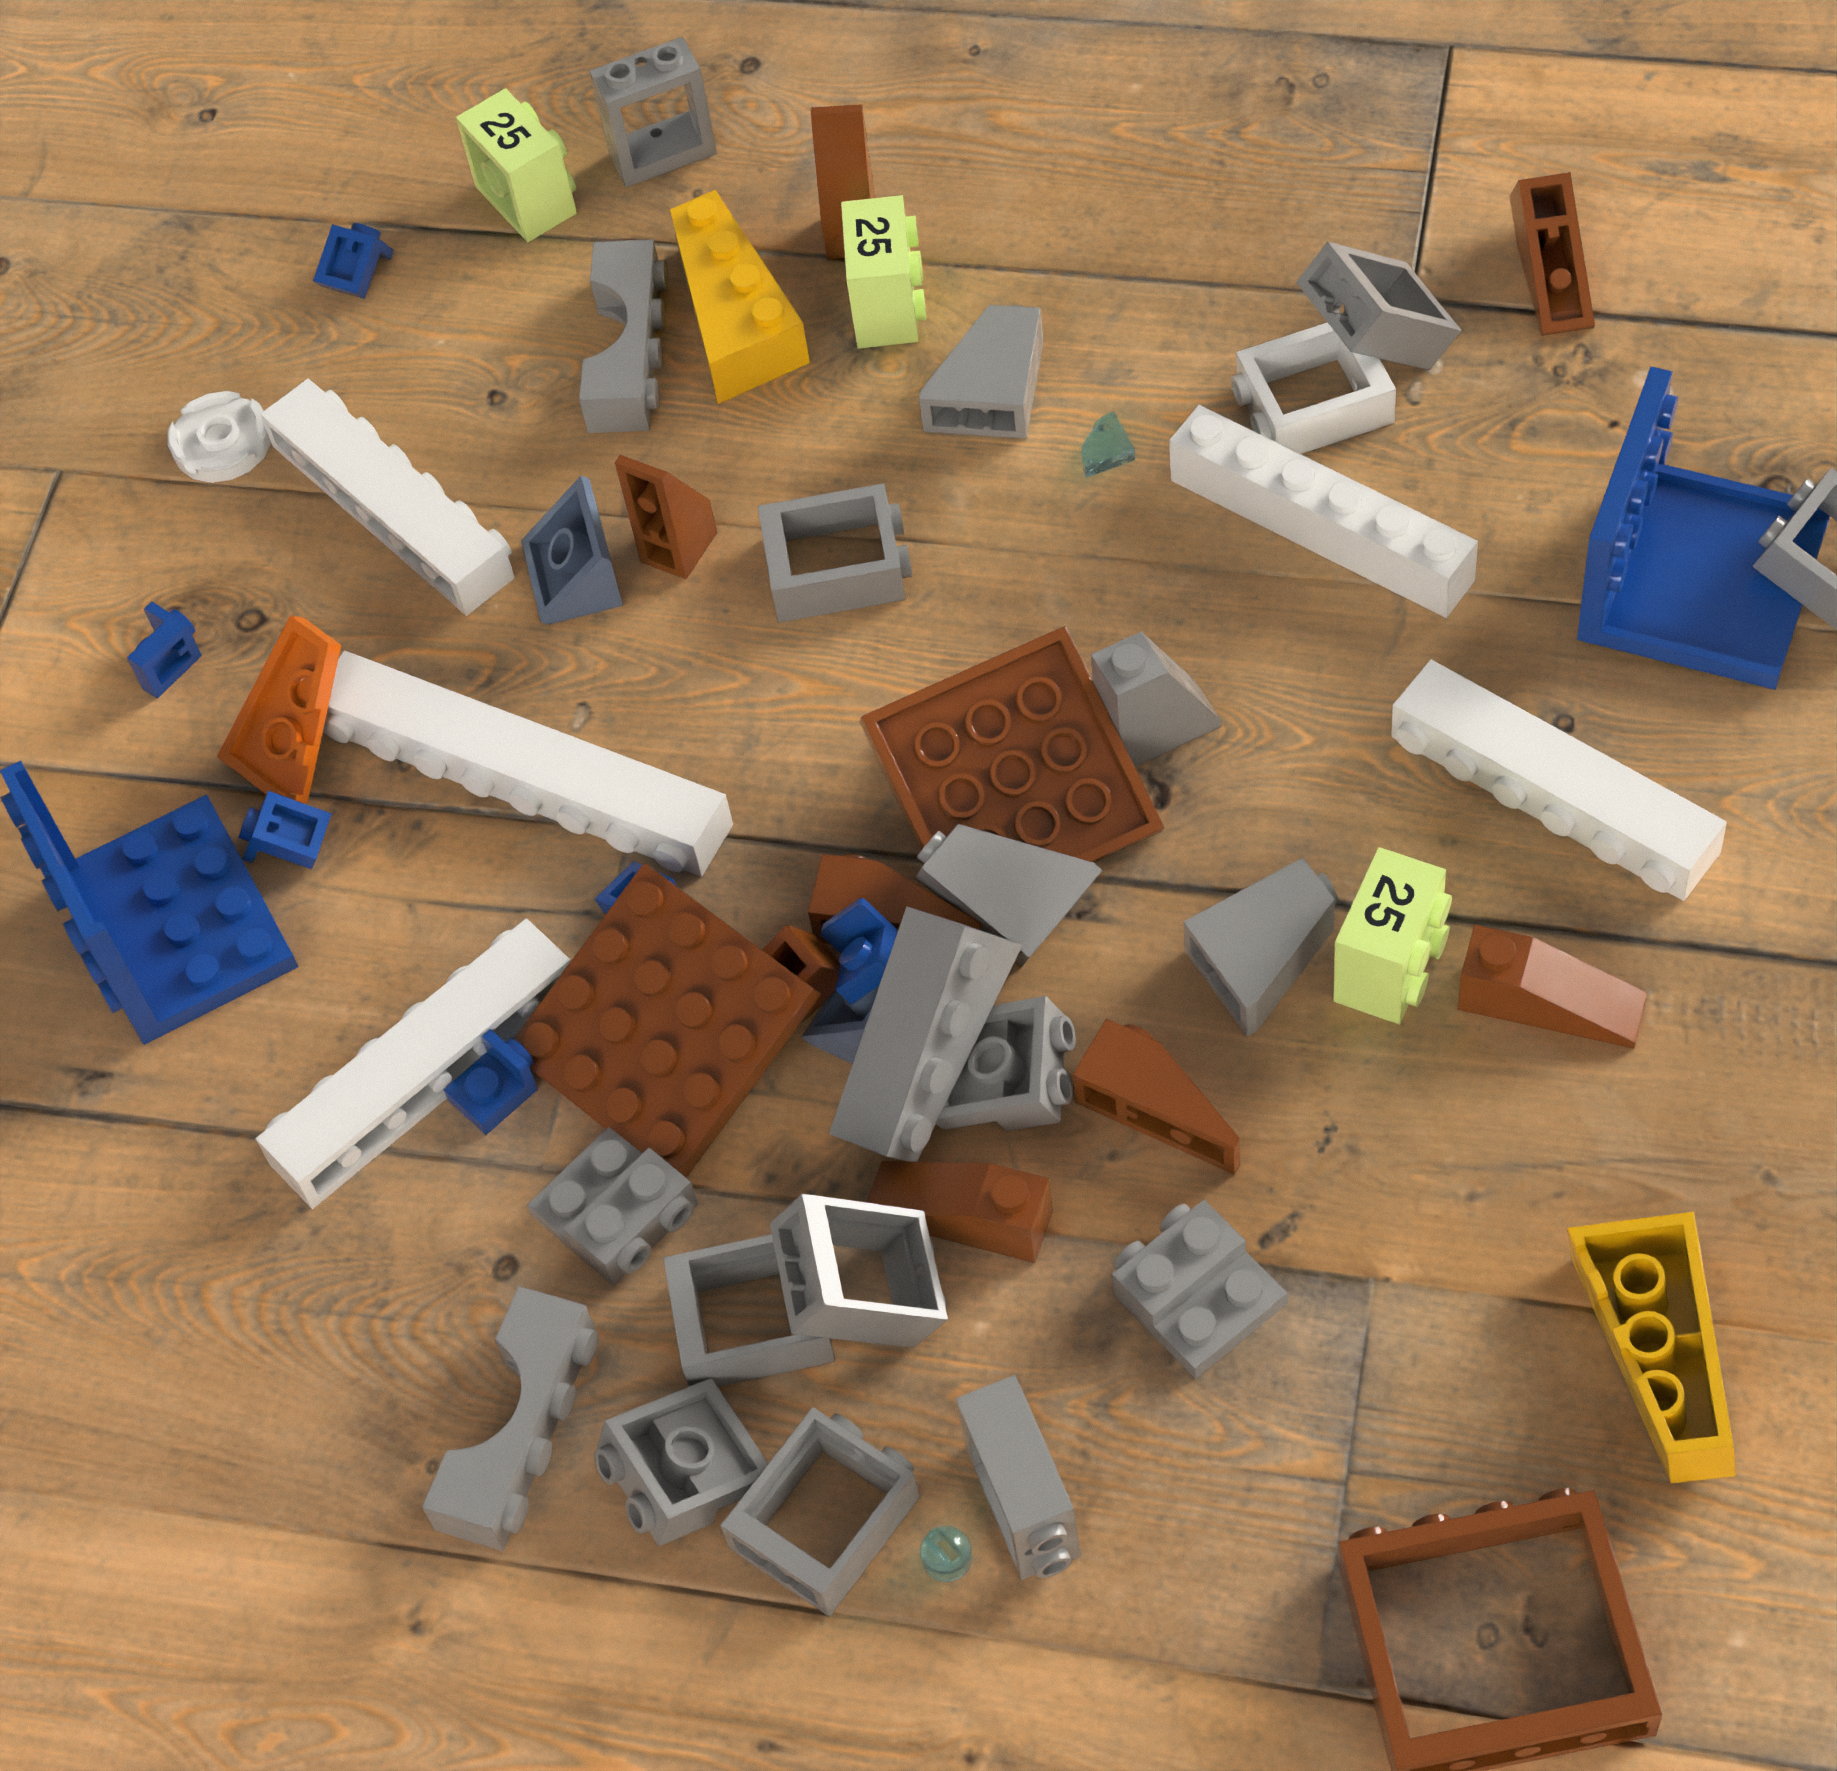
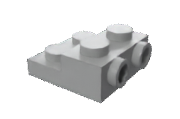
[936,996,1076,1131]
[527,1127,698,1286]
[1112,1200,1288,1379]
[594,1378,768,1546]

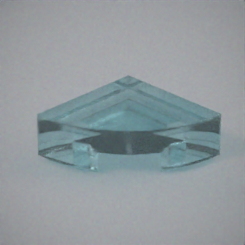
[1081,411,1135,478]

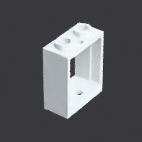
[1231,322,1396,454]

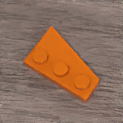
[217,615,341,804]

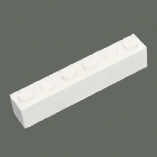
[260,378,515,616]
[1169,405,1478,618]
[1391,659,1727,901]
[255,918,571,1210]

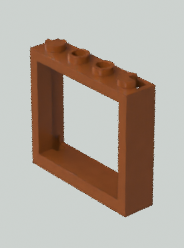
[1338,1488,1662,1771]

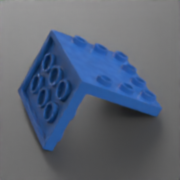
[1577,366,1830,690]
[0,761,299,1045]

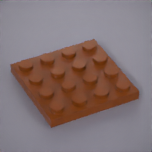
[859,626,1164,863]
[514,862,822,1178]

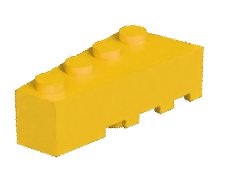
[670,190,810,404]
[1567,1212,1736,1484]

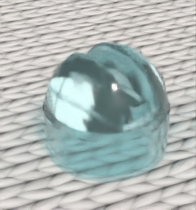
[920,1525,972,1582]

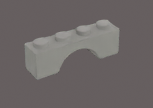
[579,239,669,433]
[422,1286,598,1551]

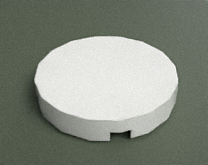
[168,391,271,483]

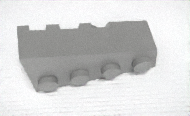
[829,906,1022,1162]

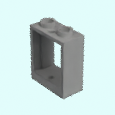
[590,36,717,188]
[1296,241,1462,370]
[1752,467,1837,630]
[757,483,912,623]
[770,1194,948,1348]
[663,1234,835,1387]
[956,1375,1080,1580]
[720,1407,920,1617]

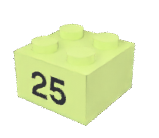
[456,88,577,243]
[841,195,927,349]
[1333,847,1452,1025]

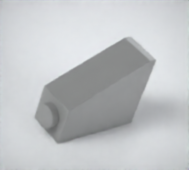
[919,305,1044,439]
[1091,631,1222,766]
[916,824,1102,967]
[1184,858,1338,1037]

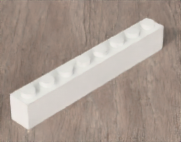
[323,650,733,877]

